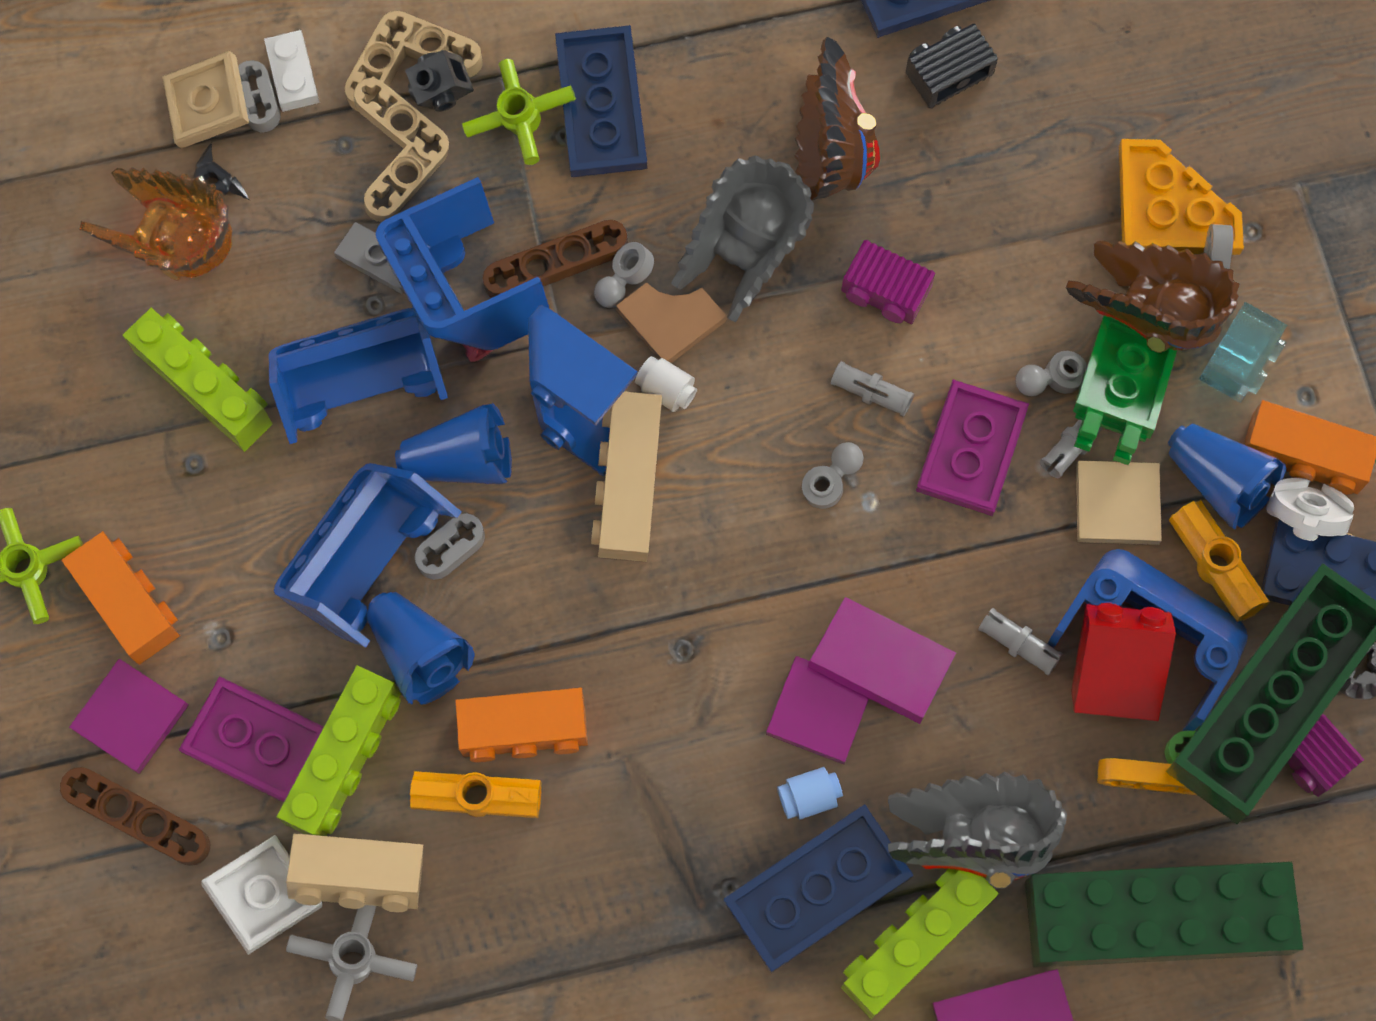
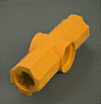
[1169,500,1270,622]
[410,771,542,818]

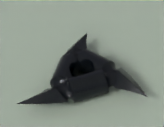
[173,142,250,204]

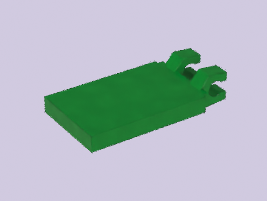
[1073,316,1177,465]

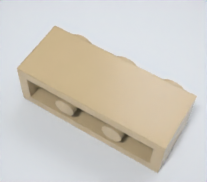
[286,834,423,912]

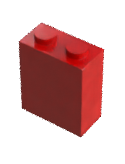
[1071,603,1176,721]

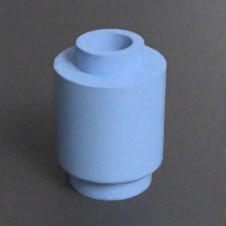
[777,767,843,820]

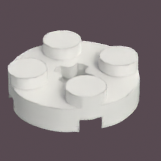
[1266,478,1354,541]

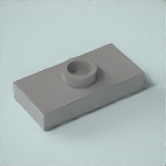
[334,222,404,294]

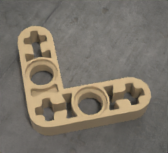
[345,11,483,111]
[354,78,449,222]

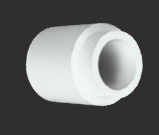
[635,356,697,412]

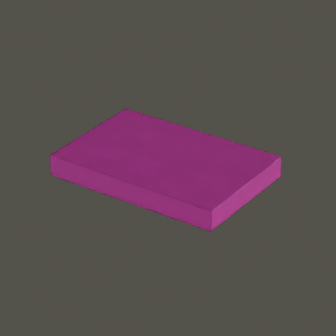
[916,379,1029,516]
[808,597,956,724]
[179,676,324,803]
[931,969,1074,1021]

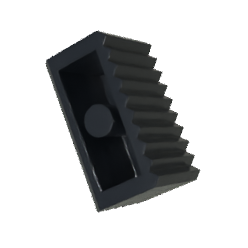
[905,23,998,108]

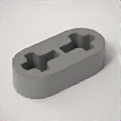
[238,60,280,133]
[1204,224,1234,269]
[415,513,485,580]

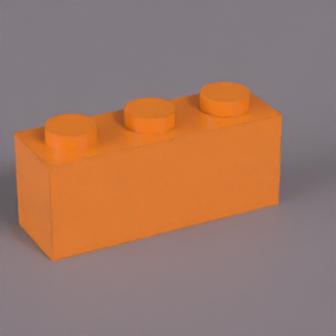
[1244,400,1376,495]
[61,531,180,665]
[456,688,588,762]

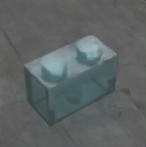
[1199,302,1287,403]

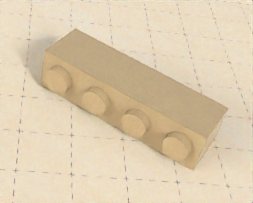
[591,391,662,562]

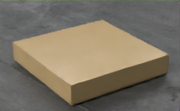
[163,51,249,149]
[1076,461,1162,545]

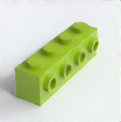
[123,307,273,452]
[277,665,401,836]
[841,869,999,1020]

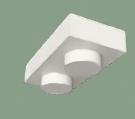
[264,30,320,112]

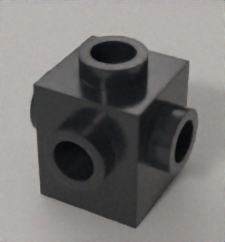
[405,50,474,112]

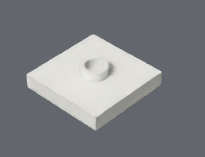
[201,835,322,955]

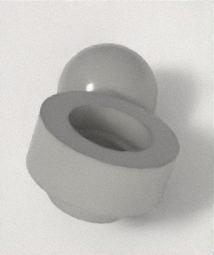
[594,242,654,308]
[1015,351,1087,396]
[802,442,864,509]

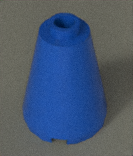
[395,403,512,485]
[1168,423,1286,530]
[366,592,475,705]

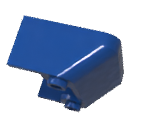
[376,177,550,350]
[528,305,638,477]
[268,308,448,444]
[274,463,462,648]
[1047,549,1248,731]

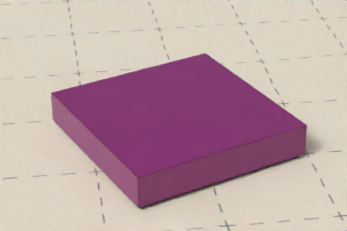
[766,656,869,765]
[69,659,189,774]

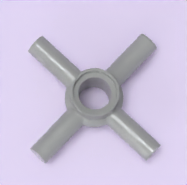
[286,905,418,1021]

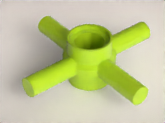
[462,59,576,165]
[0,508,83,624]

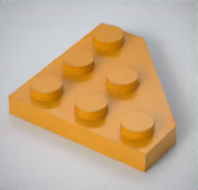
[1119,139,1244,255]

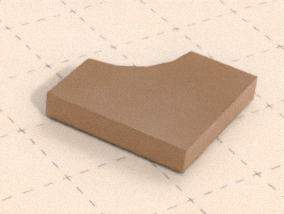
[616,283,727,363]

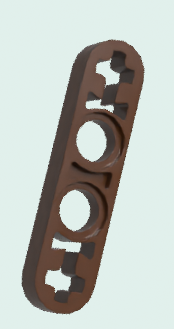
[482,220,628,298]
[60,767,211,866]

